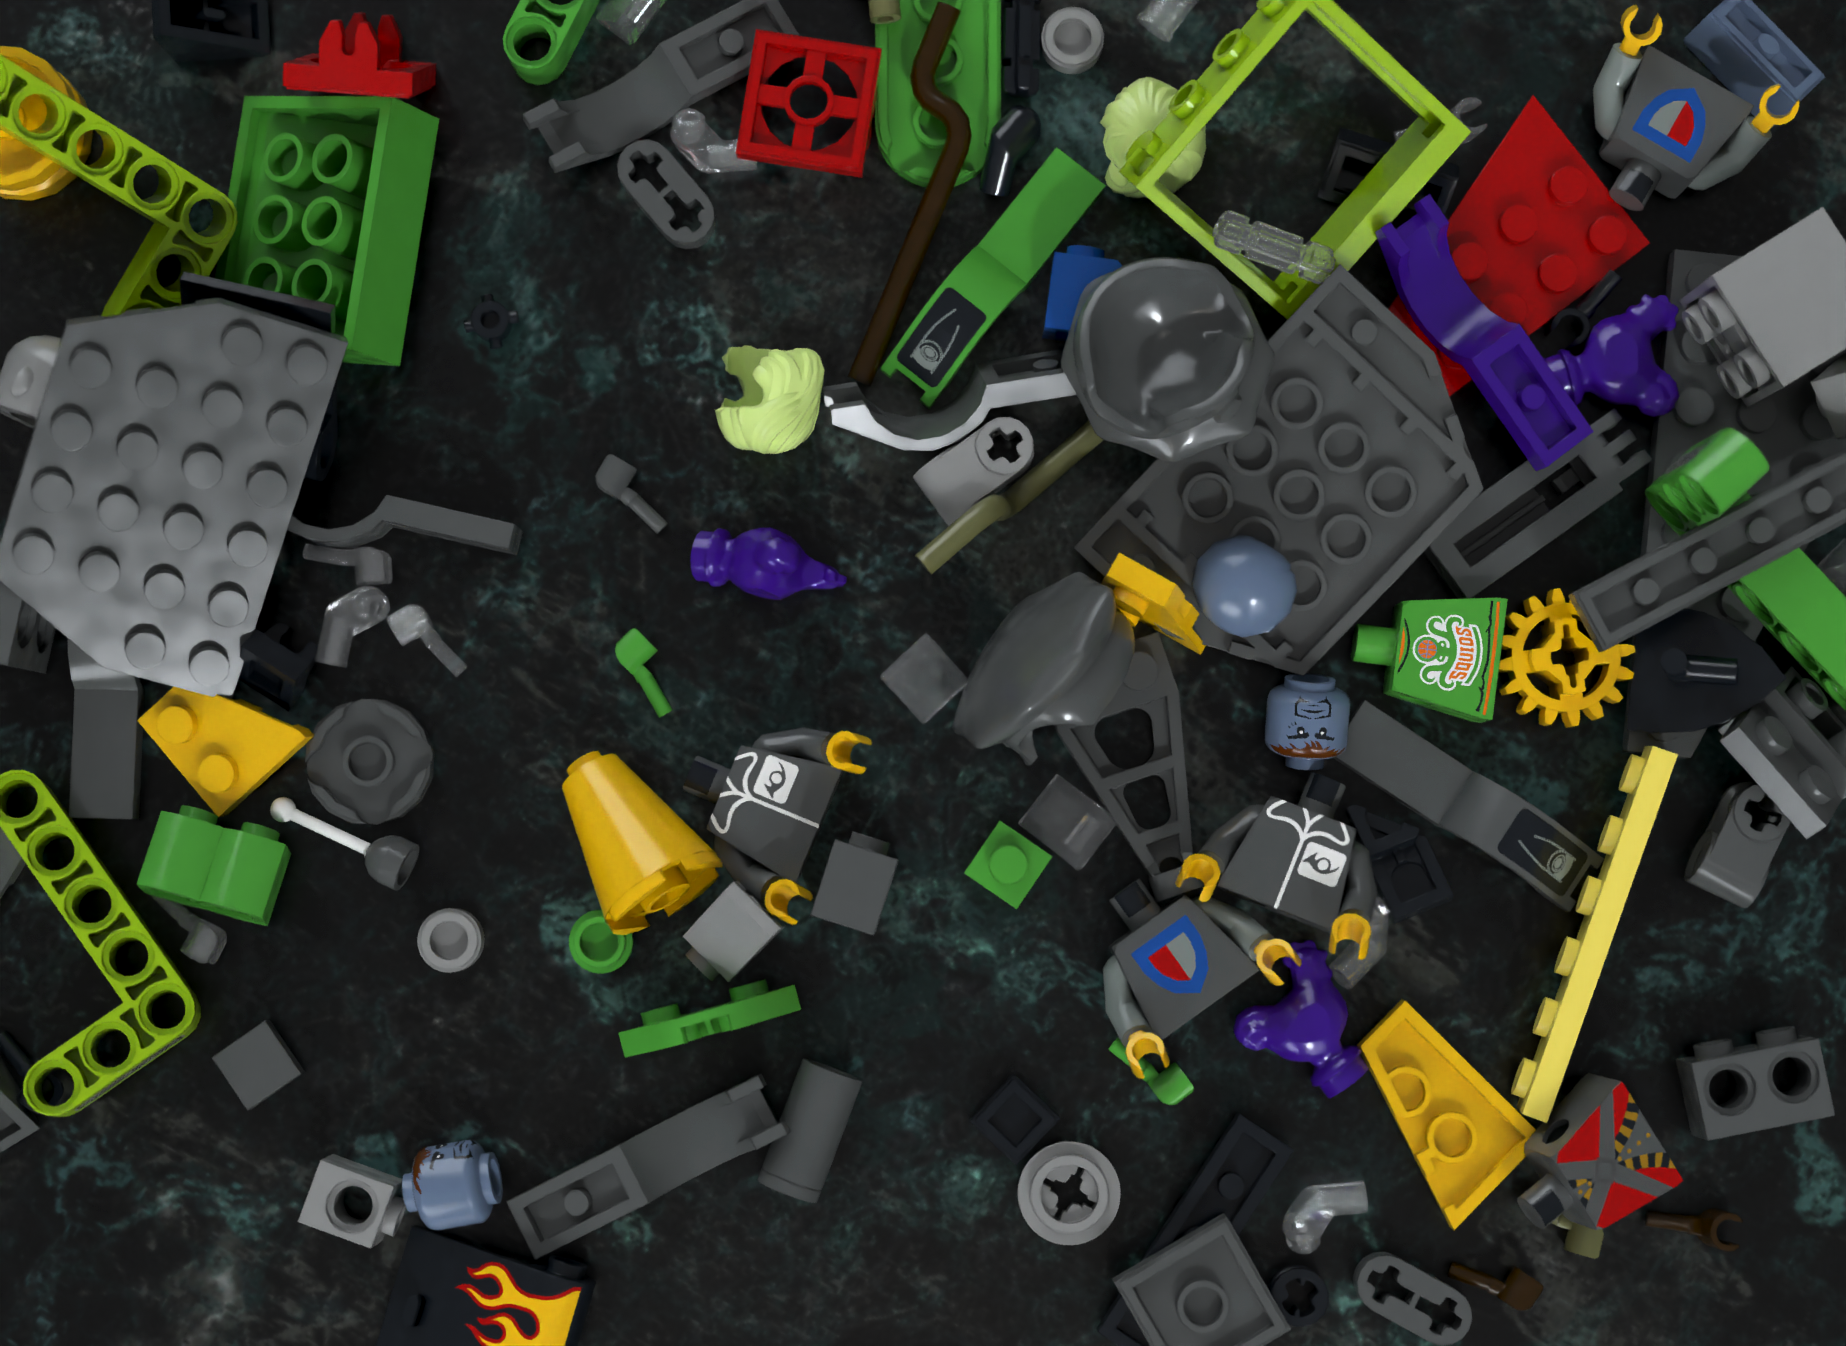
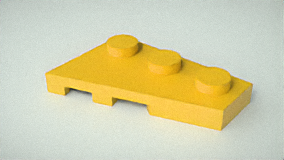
[1357,999,1536,1230]

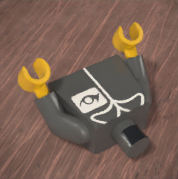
[683,727,872,925]
[1175,772,1377,960]

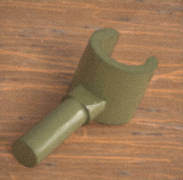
[1552,1214,1604,1259]

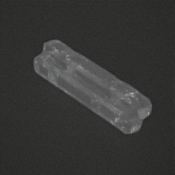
[1212,211,1336,284]

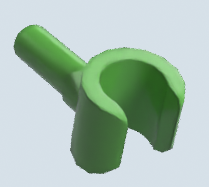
[615,628,672,717]
[1108,1037,1194,1105]

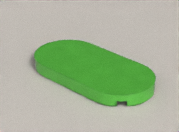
[875,0,1001,187]

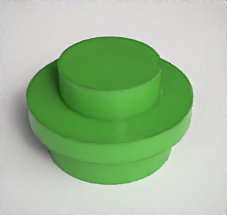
[569,909,634,974]

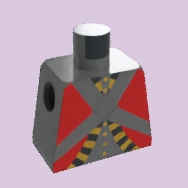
[1517,1073,1684,1230]

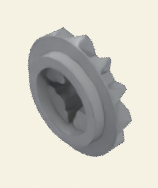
[1017,1140,1121,1245]

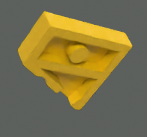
[1101,553,1206,655]
[137,687,314,817]

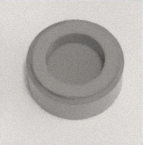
[1041,7,1104,74]
[417,908,485,973]

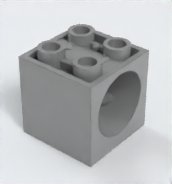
[1679,207,1846,407]

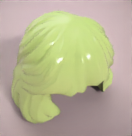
[1100,77,1206,199]
[715,345,825,454]

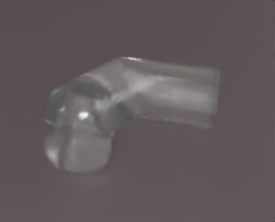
[670,108,758,174]
[315,586,390,668]
[1328,897,1390,989]
[1282,1180,1368,1254]

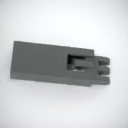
[1424,408,1652,599]

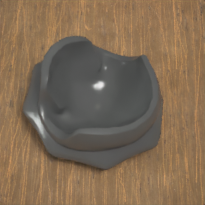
[1061,257,1275,463]
[952,572,1135,766]

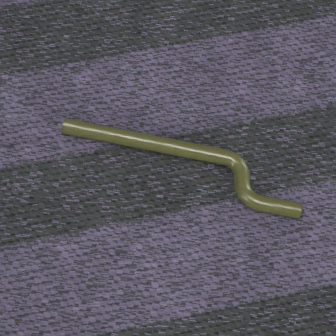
[915,420,1103,574]

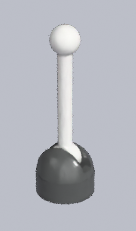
[270,797,420,891]

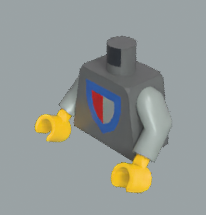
[1593,5,1800,211]
[1103,878,1302,1079]

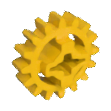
[1499,588,1635,728]

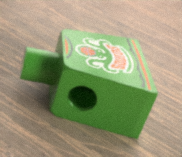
[1351,598,1508,723]

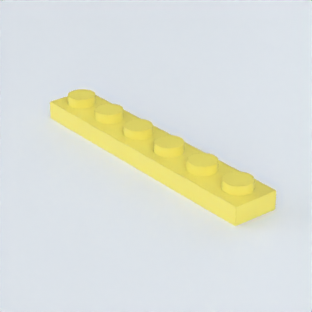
[1511,746,1678,1123]

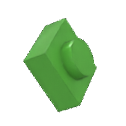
[964,821,1053,909]

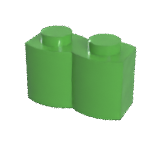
[137,805,291,926]

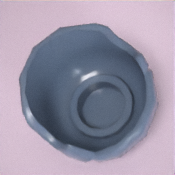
[1191,535,1297,637]

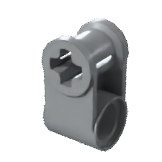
[912,417,1034,526]

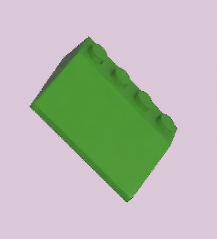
[215,96,439,366]

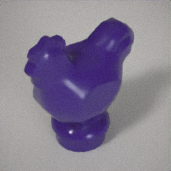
[1543,294,1680,417]
[691,528,847,600]
[1233,939,1369,1099]

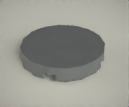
[305,699,435,825]

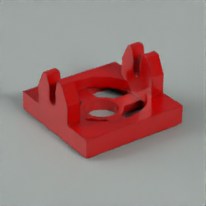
[283,12,436,99]
[736,29,882,178]

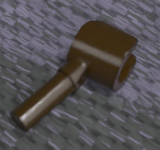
[1645,1208,1743,1252]
[1447,1261,1543,1311]

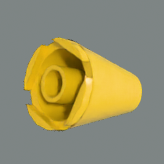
[562,751,723,935]

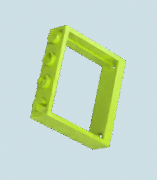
[1118,0,1471,320]

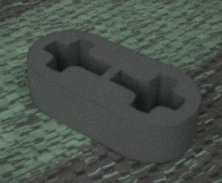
[617,139,717,249]
[1353,1252,1472,1346]

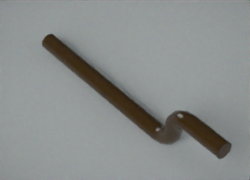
[848,1,972,386]

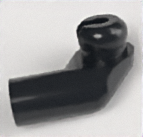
[979,105,1041,197]

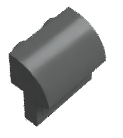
[1718,665,1846,839]

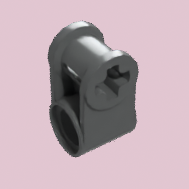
[1684,781,1791,909]

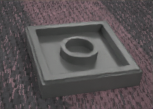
[1112,1213,1291,1346]

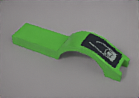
[880,147,1106,410]

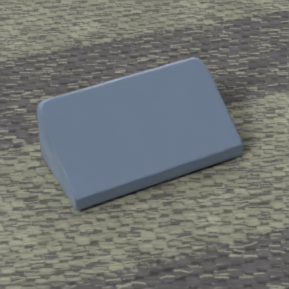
[1684,0,1825,127]

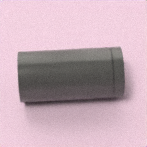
[757,1058,863,1203]

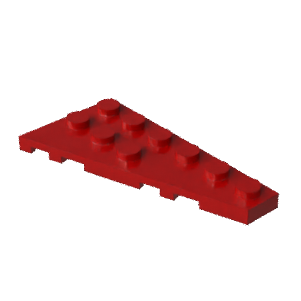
[1388,95,1650,396]

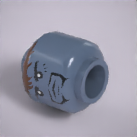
[1265,673,1350,770]
[402,1140,503,1230]

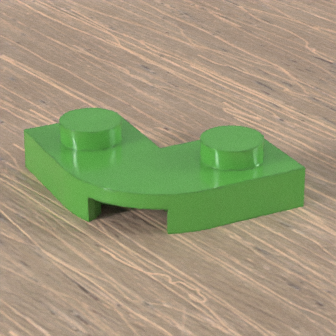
[618,979,801,1058]

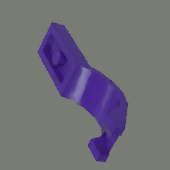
[1375,194,1594,471]

